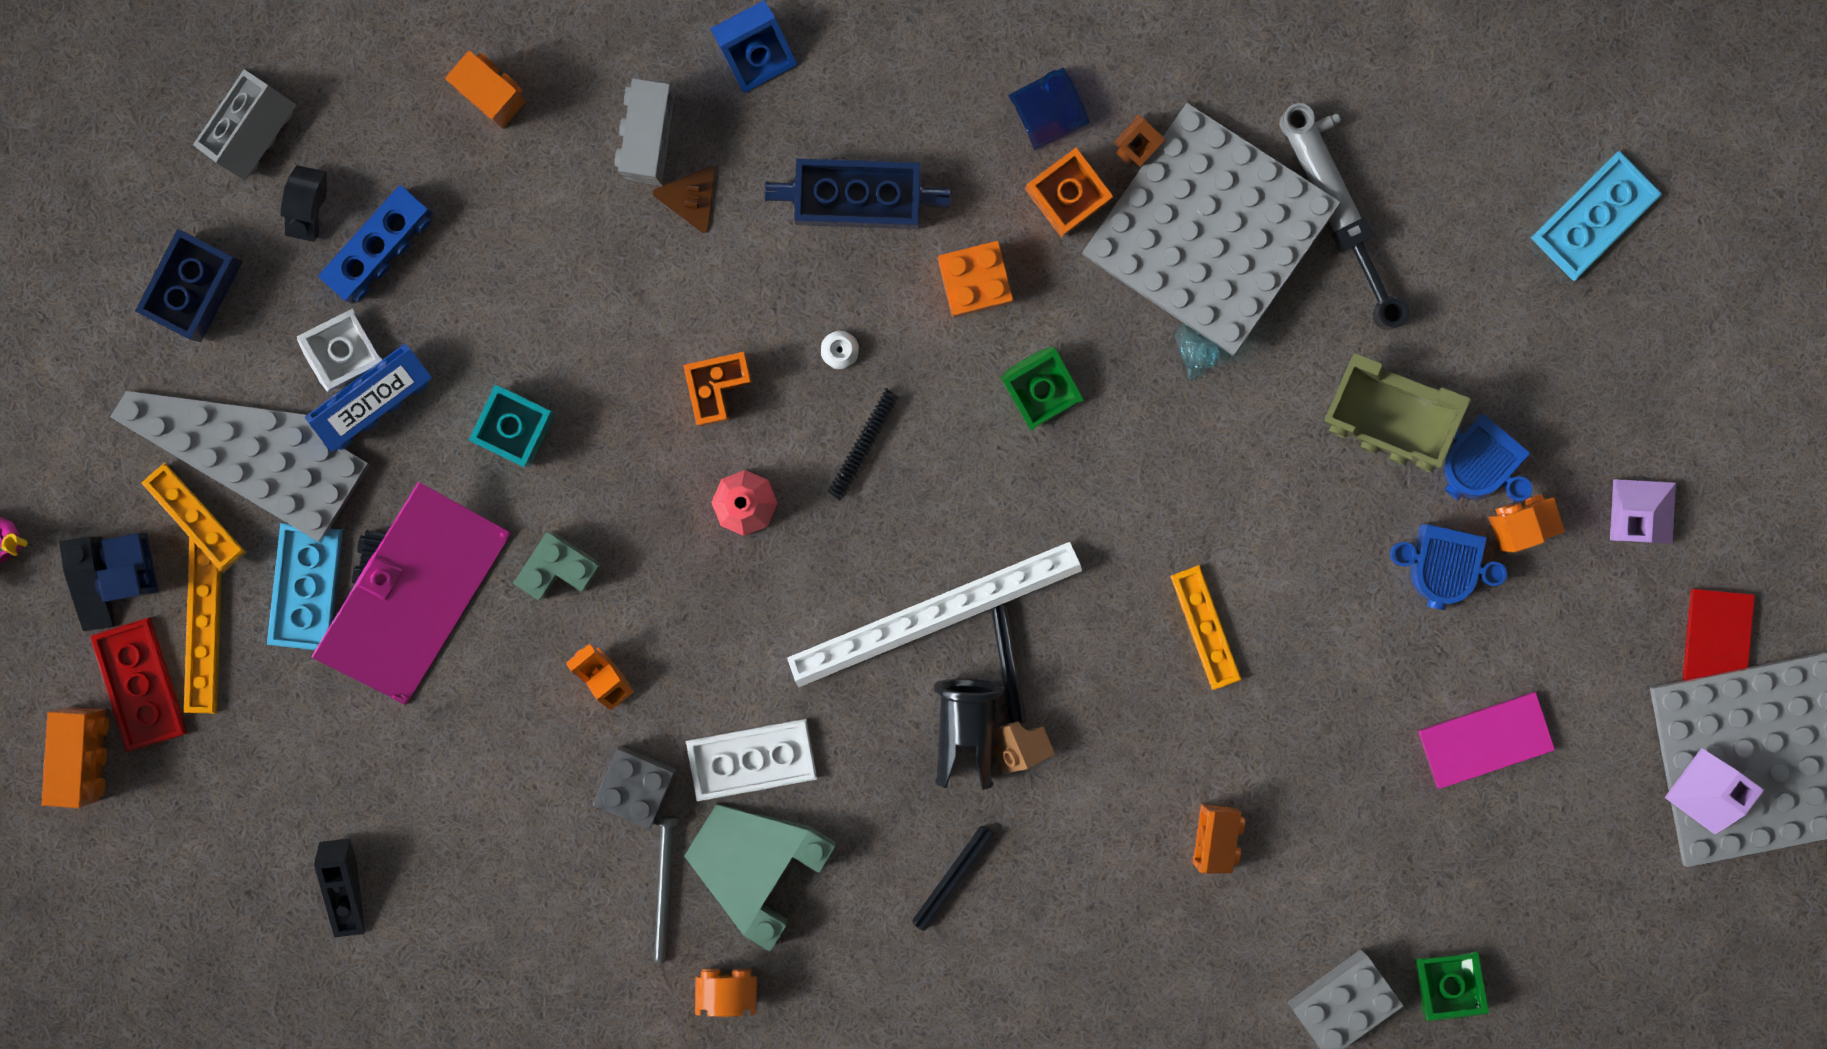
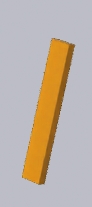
[184,537,222,714]

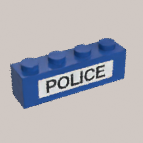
[305,343,432,452]

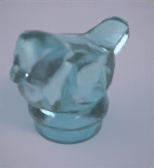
[1175,323,1219,381]

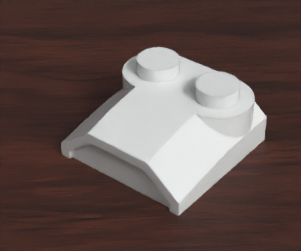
[297,308,382,392]

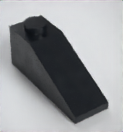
[59,536,115,631]
[314,838,365,937]

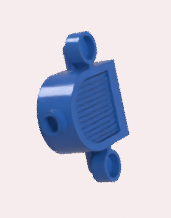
[1444,413,1532,503]
[1390,524,1507,610]

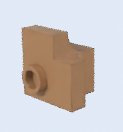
[994,721,1055,774]

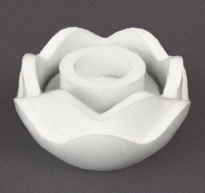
[821,331,859,369]

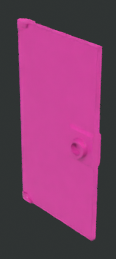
[311,482,511,705]

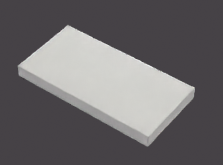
[686,719,817,801]

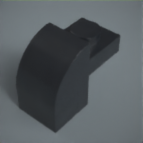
[280,165,327,242]

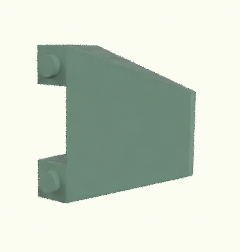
[684,804,836,952]

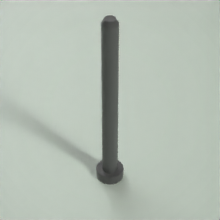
[654,816,678,964]

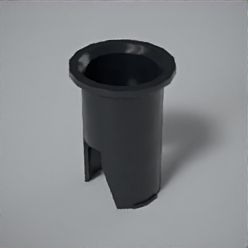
[933,679,1005,790]

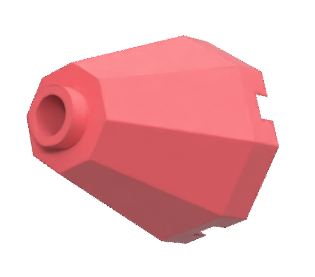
[711,470,778,536]

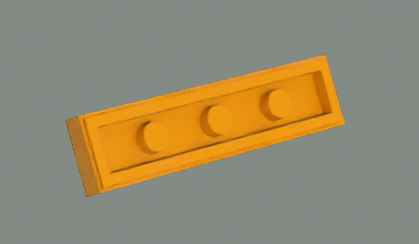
[141,462,247,573]
[1170,565,1241,690]

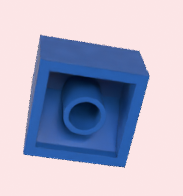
[710,0,797,93]

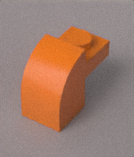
[566,643,634,711]

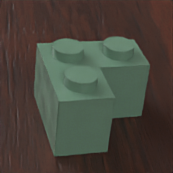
[513,532,603,601]

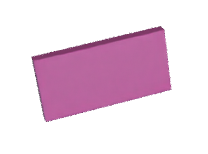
[1418,692,1555,789]

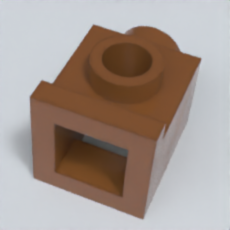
[1114,114,1166,167]

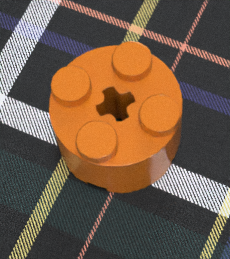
[695,968,757,1017]

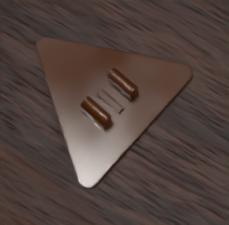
[653,166,715,233]

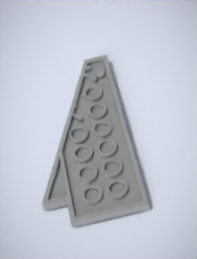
[110,391,370,543]

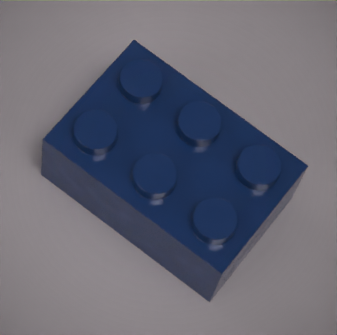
[135,229,243,342]

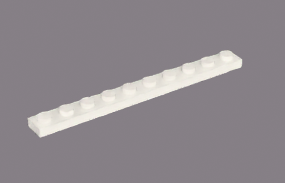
[787,542,1082,687]

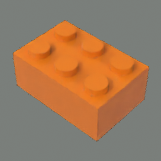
[41,707,109,808]

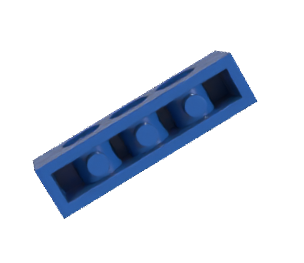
[318,185,433,304]

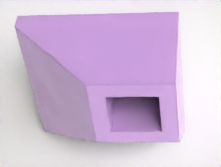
[1610,479,1676,544]
[1665,748,1764,835]

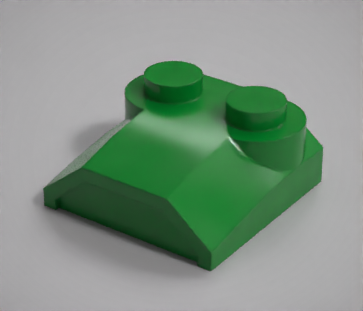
[1000,346,1084,431]
[1416,951,1489,1022]

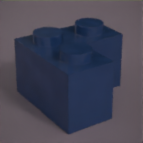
[95,533,159,602]

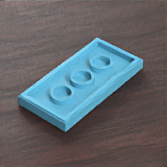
[1531,151,1662,281]
[267,523,343,650]

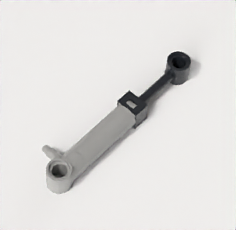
[1279,103,1409,330]

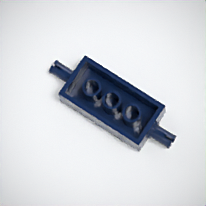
[765,158,950,229]

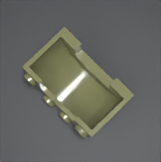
[1324,353,1471,473]

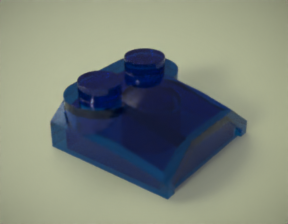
[1008,68,1090,151]

